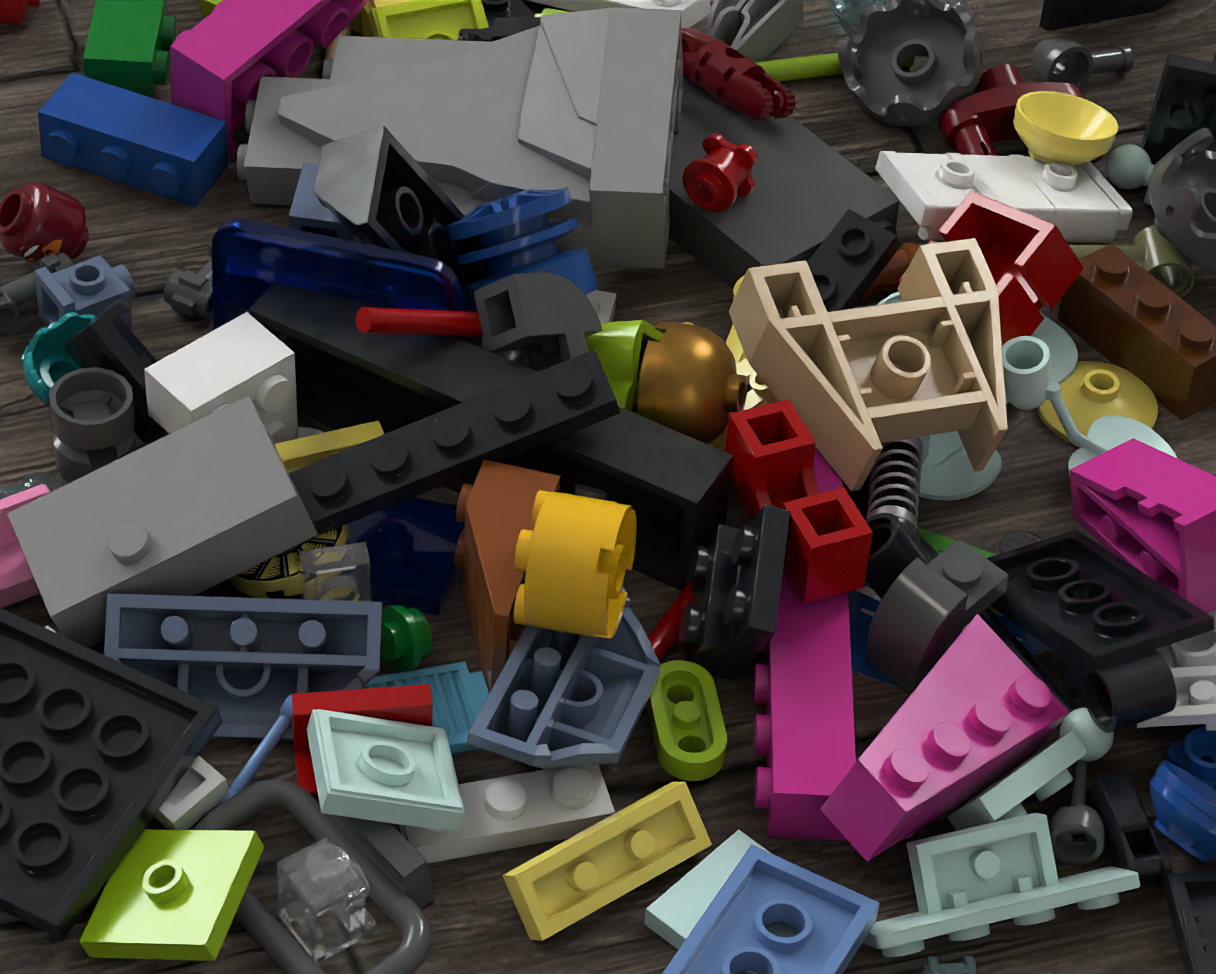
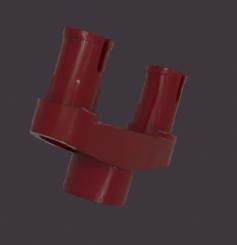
[939,64,1105,164]

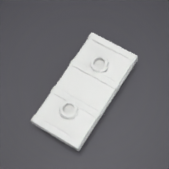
[875,151,1132,244]

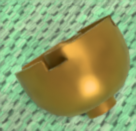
[638,321,747,444]

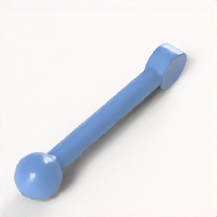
[215,694,292,808]

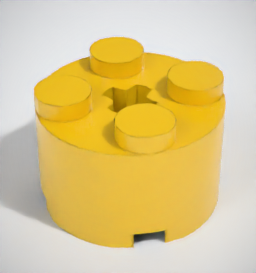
[514,490,636,639]

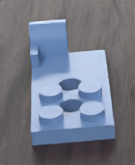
[662,844,880,974]

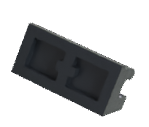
[62,296,164,443]

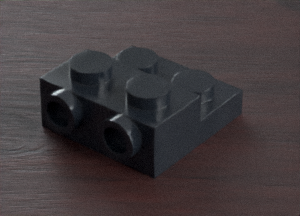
[678,504,790,681]

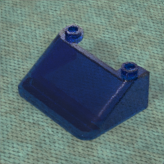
[212,218,477,346]

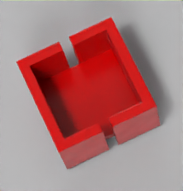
[898,191,1084,346]

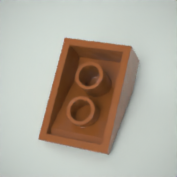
[454,459,560,693]

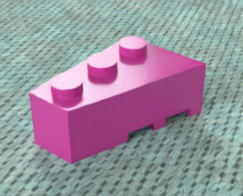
[1070,438,1216,614]

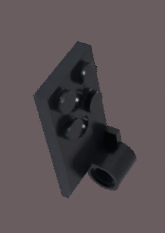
[986,530,1215,733]

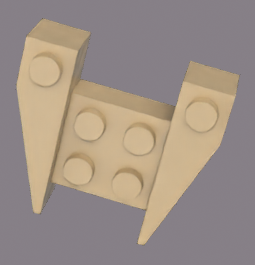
[729,238,1008,491]

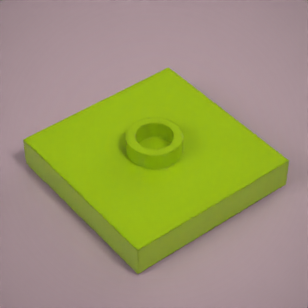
[79,829,264,961]

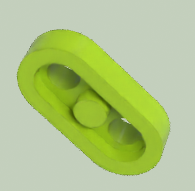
[646,660,727,781]

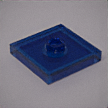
[313,497,465,616]

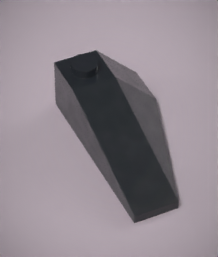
[313,126,489,306]

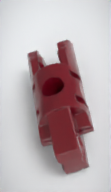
[682,28,797,121]

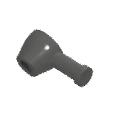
[1031,38,1134,90]

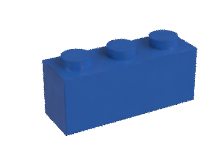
[38,73,228,207]

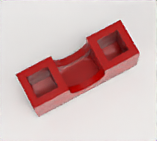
[725,399,873,604]

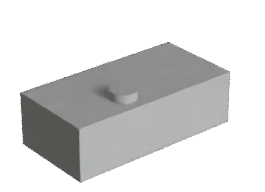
[7,395,318,648]

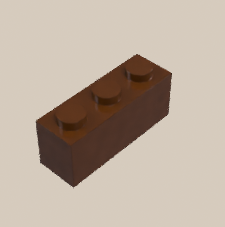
[1057,243,1216,421]

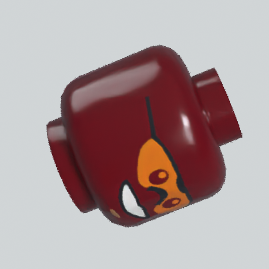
[0,182,89,264]

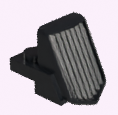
[1140,53,1216,164]

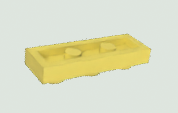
[502,782,712,941]

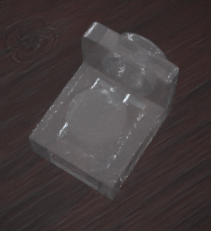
[299,542,371,602]

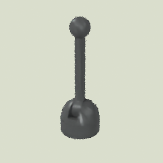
[1049,760,1104,865]

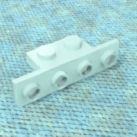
[863,813,1140,957]

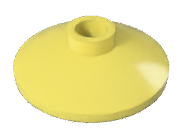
[1037,361,1158,444]

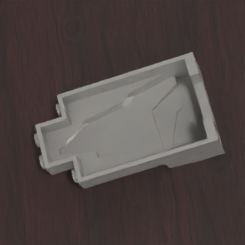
[237,7,683,269]

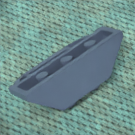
[467,586,661,770]
[104,593,382,740]

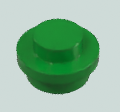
[380,605,432,672]

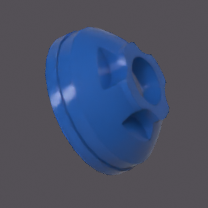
[1150,760,1216,862]

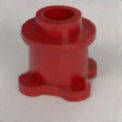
[682,133,758,212]

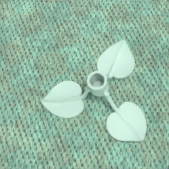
[913,310,1178,501]

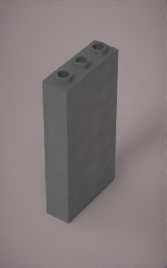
[669,74,900,289]

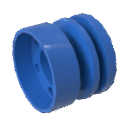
[445,187,599,312]

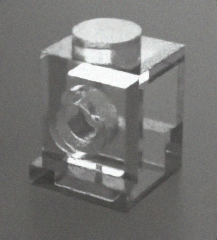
[277,837,377,963]

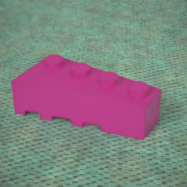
[820,614,1069,862]

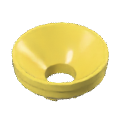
[1013,91,1119,168]

